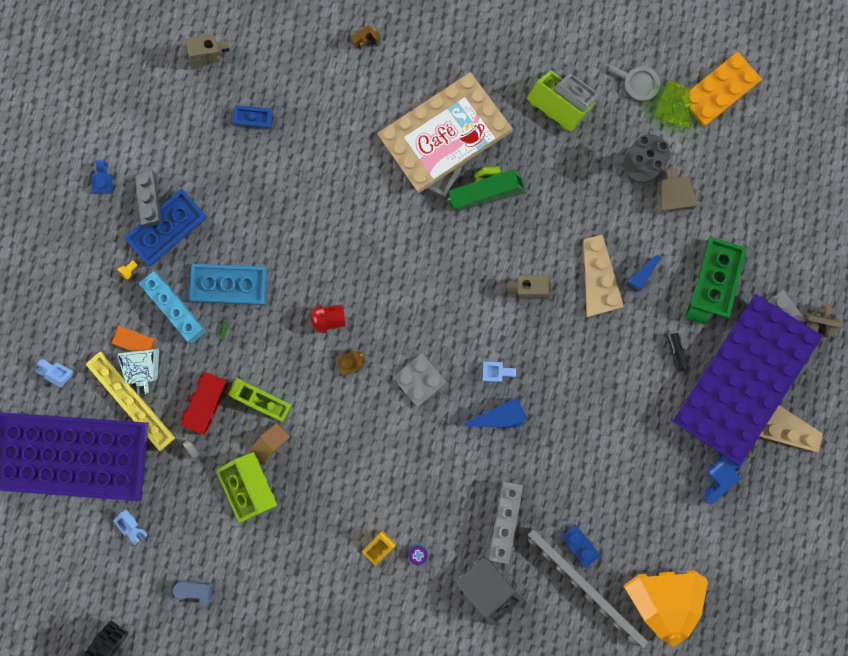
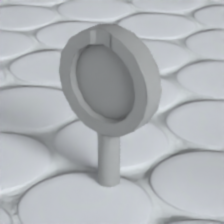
[607,65,660,102]

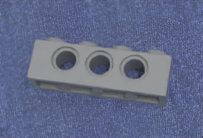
[488,481,523,564]

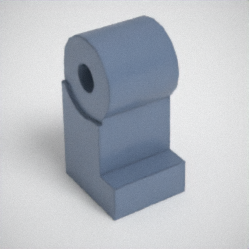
[173,580,213,605]

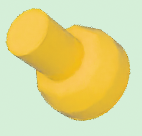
[117,260,138,281]

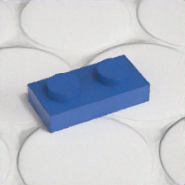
[233,105,273,129]
[560,524,601,568]

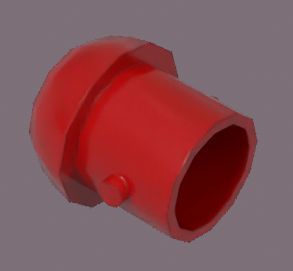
[311,305,346,334]

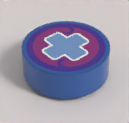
[408,545,428,565]

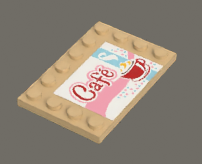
[377,72,513,193]

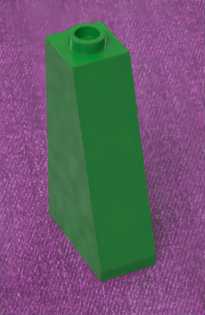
[448,169,526,211]

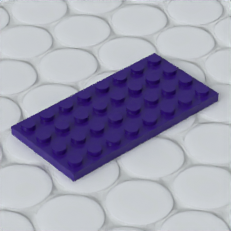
[672,294,823,466]
[0,412,149,501]

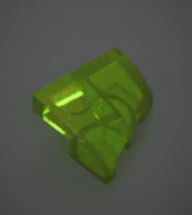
[654,80,691,130]

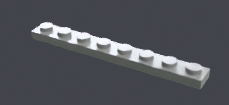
[526,528,649,648]

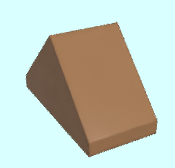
[249,423,290,464]

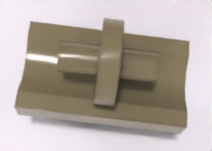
[804,304,844,337]

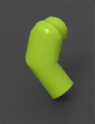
[474,166,501,182]

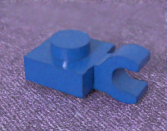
[92,160,113,194]

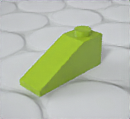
[227,377,292,422]

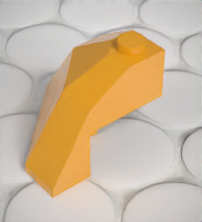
[624,570,708,647]

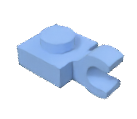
[36,359,73,387]
[483,362,516,382]
[113,510,147,545]

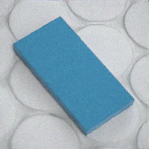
[189,264,268,305]

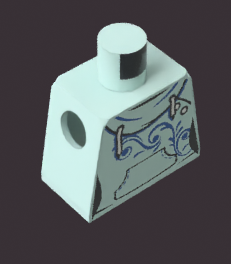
[118,349,159,394]

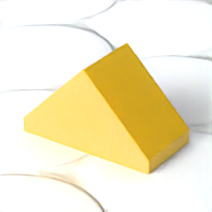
[362,530,396,566]

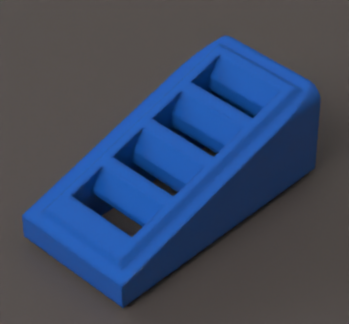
[626,255,661,291]

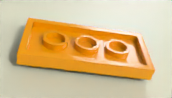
[680,52,762,127]

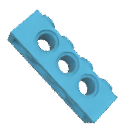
[139,271,207,344]

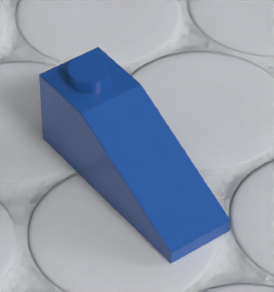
[464,397,527,429]

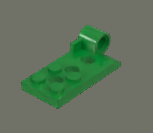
[685,237,747,325]

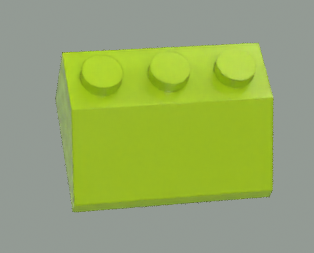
[526,70,595,132]
[216,452,277,523]

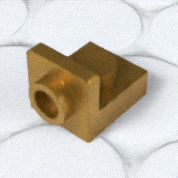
[351,24,381,49]
[336,349,366,376]

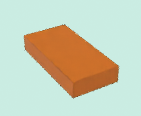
[112,326,155,351]

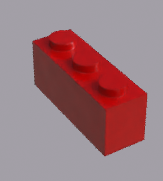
[181,372,230,435]

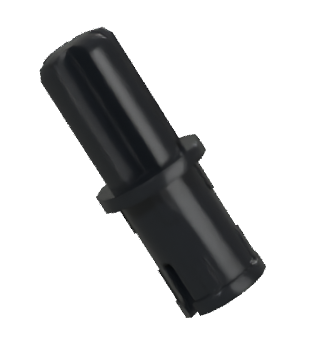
[666,333,688,372]

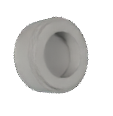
[183,440,200,459]

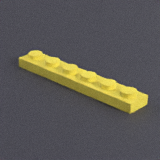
[86,352,176,451]

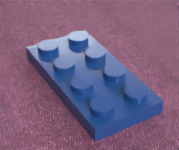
[124,188,208,267]

